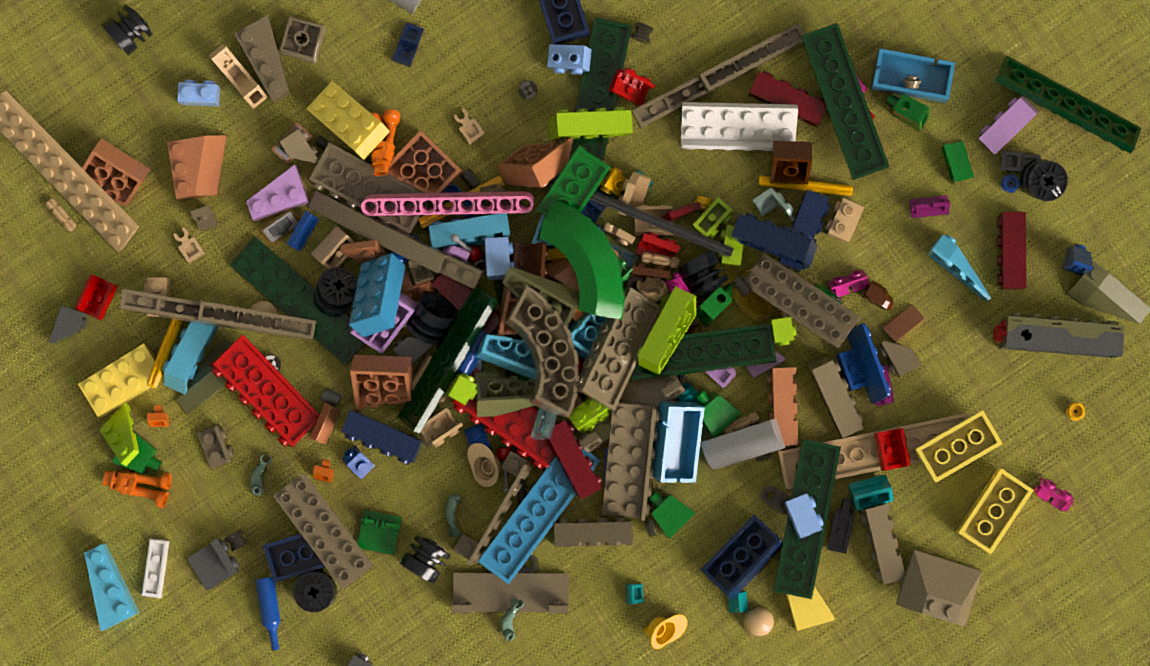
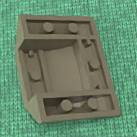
[896,549,982,627]

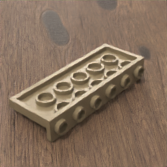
[309,142,429,234]
[576,287,662,411]
[601,402,659,521]

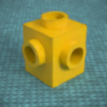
[600,167,626,196]

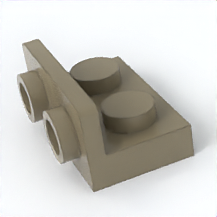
[197,425,234,469]

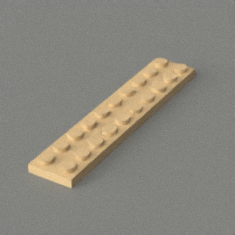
[0,91,139,252]
[778,413,967,489]

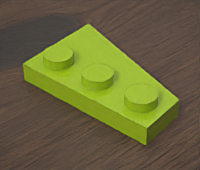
[100,402,139,466]

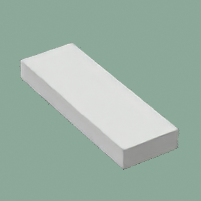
[141,538,170,598]

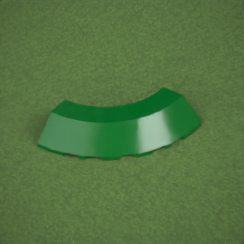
[539,201,625,319]

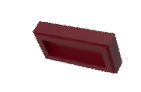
[660,202,701,222]

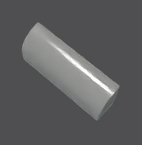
[700,418,786,470]

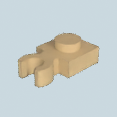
[454,109,485,145]
[603,222,636,246]
[174,228,205,264]

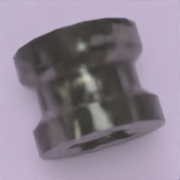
[631,23,654,44]
[225,530,249,552]

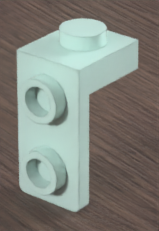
[753,187,795,222]

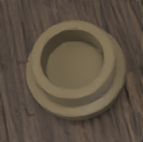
[902,74,921,88]

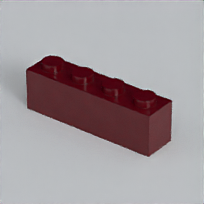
[748,71,826,128]
[996,212,1027,290]
[432,274,499,335]
[542,420,602,500]

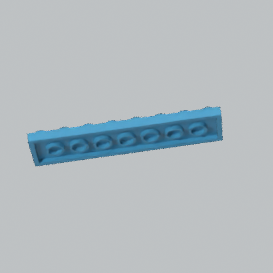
[478,449,601,585]

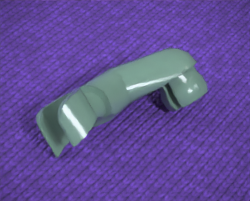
[250,453,272,496]
[444,494,462,537]
[501,599,524,641]

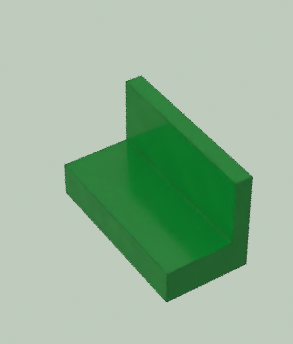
[941,141,974,184]

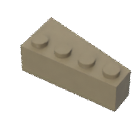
[234,15,291,103]
[804,354,864,438]
[860,503,905,584]
[554,517,633,547]

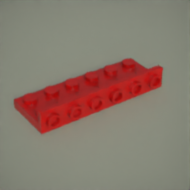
[209,334,320,447]
[451,367,556,469]

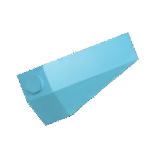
[926,234,991,302]

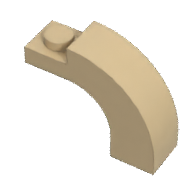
[209,44,268,109]

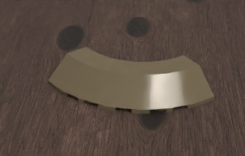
[505,286,579,418]

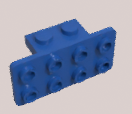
[836,323,890,404]

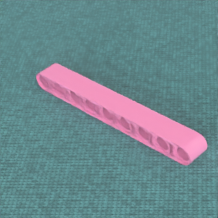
[361,191,534,216]

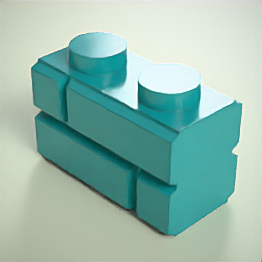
[848,474,893,511]

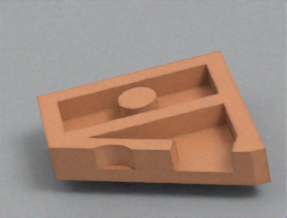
[340,240,386,263]

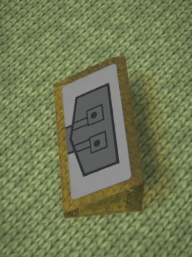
[259,208,300,247]

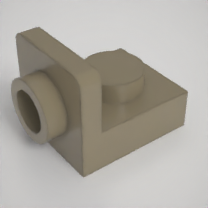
[190,205,218,231]

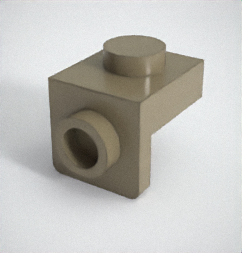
[407,259,435,285]

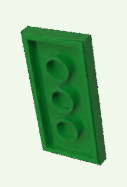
[537,145,611,216]

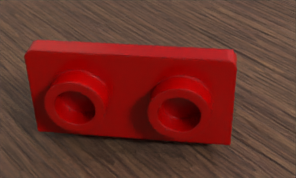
[609,68,655,107]
[636,232,680,258]
[75,274,118,321]
[874,428,911,471]

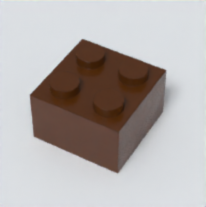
[769,141,812,185]

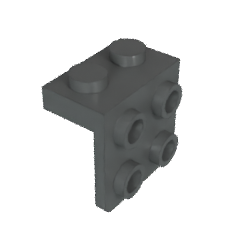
[188,538,240,590]

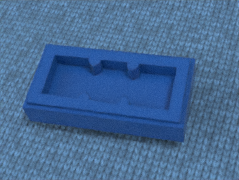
[287,211,319,252]

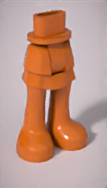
[370,109,400,176]
[102,470,172,509]

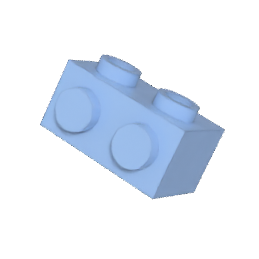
[547,44,592,75]
[178,80,220,107]
[485,237,514,280]
[784,494,824,539]

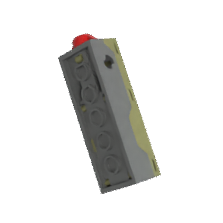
[993,313,1125,358]

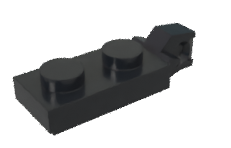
[827,499,854,554]

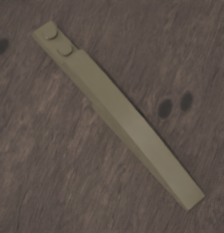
[631,23,804,129]
[309,190,483,289]
[120,289,316,340]

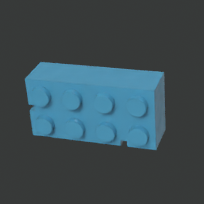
[870,49,955,103]
[349,253,405,337]
[652,401,704,483]

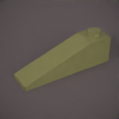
[1066,261,1150,324]
[502,267,579,327]
[176,339,231,415]
[474,372,536,417]

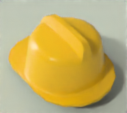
[644,614,687,649]

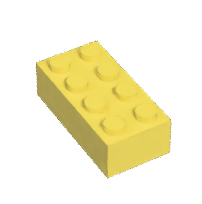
[307,81,390,160]
[78,344,164,417]
[913,410,1003,483]
[955,468,1034,555]

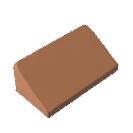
[882,305,925,343]
[310,403,341,445]

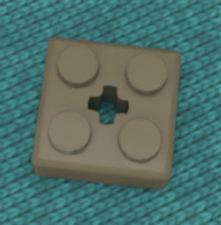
[278,16,326,63]

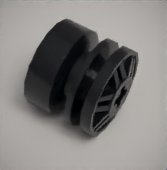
[102,4,153,56]
[1020,159,1068,201]
[678,250,729,296]
[313,267,357,317]
[407,293,457,344]
[400,535,451,584]
[293,570,337,613]

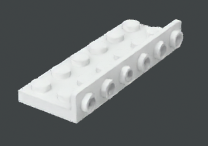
[681,102,798,151]

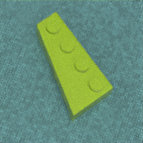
[548,107,633,142]
[637,286,697,375]

